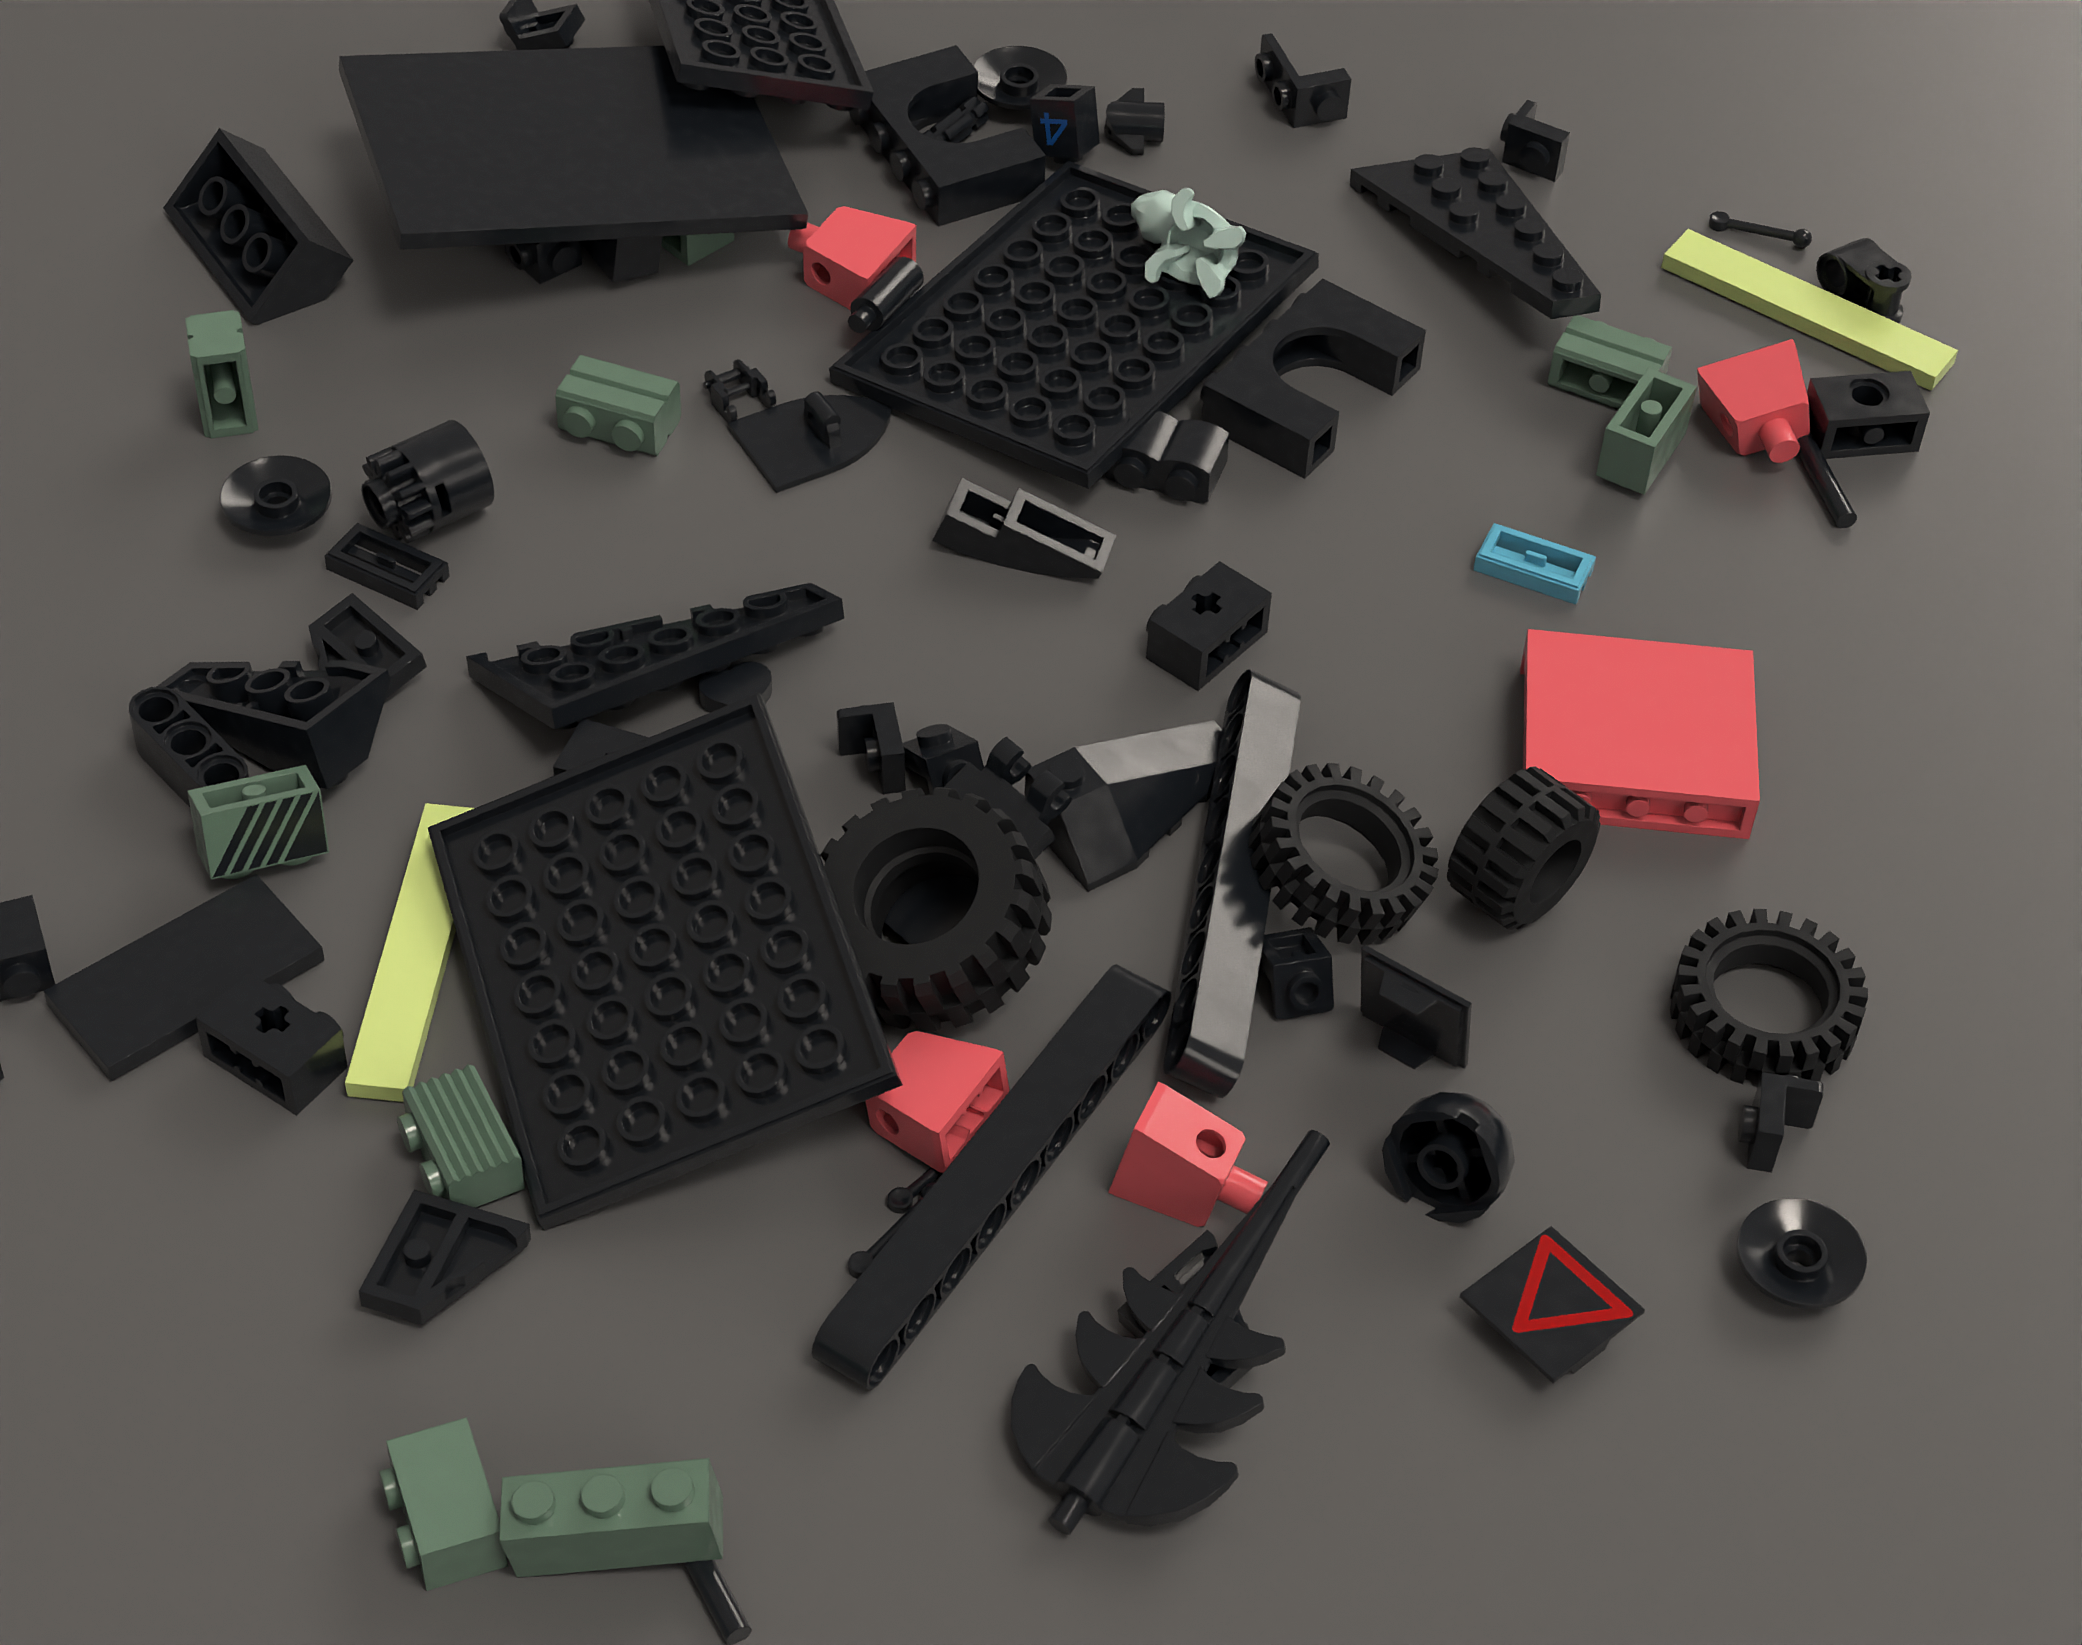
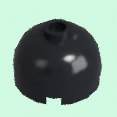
[1382,1092,1515,1223]

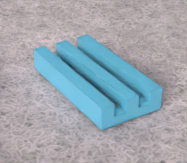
[1473,523,1596,605]

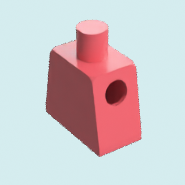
[788,206,917,310]
[1697,339,1810,463]
[865,1031,1010,1173]
[1108,1082,1268,1227]

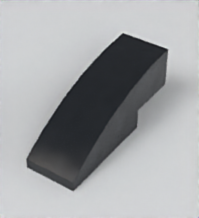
[932,478,1117,579]

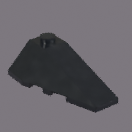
[1024,720,1222,892]

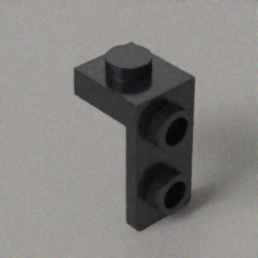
[1255,33,1352,129]

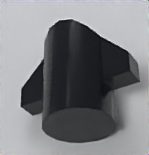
[1104,88,1165,155]

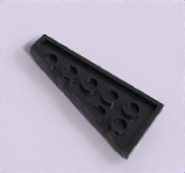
[1350,147,1601,319]
[466,583,844,730]

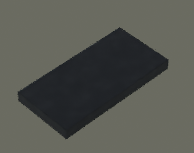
[44,874,325,1081]

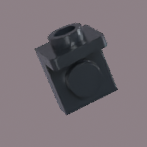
[836,702,906,795]
[1259,927,1334,1020]

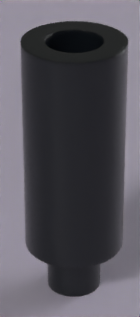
[848,257,924,333]

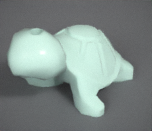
[1131,188,1246,298]

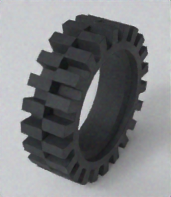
[1249,763,1439,945]
[1670,909,1868,1088]

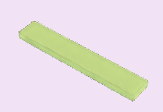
[1661,229,1958,391]
[345,803,474,1102]

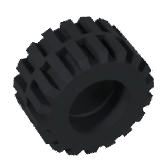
[1447,767,1601,930]

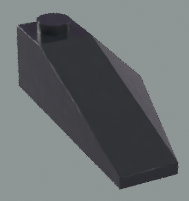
[156,660,391,789]

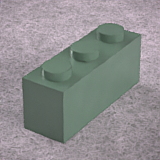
[499,1458,723,1578]

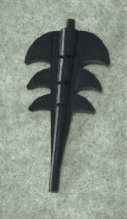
[1011,1130,1330,1535]

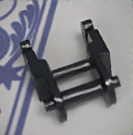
[703,359,776,423]

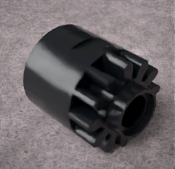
[361,420,494,544]

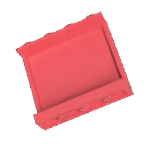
[1520,629,1760,839]

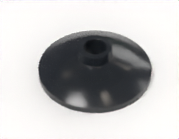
[973,46,1068,110]
[220,455,332,536]
[1737,1198,1867,1309]

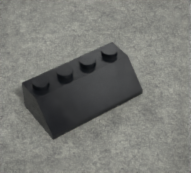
[163,128,354,325]

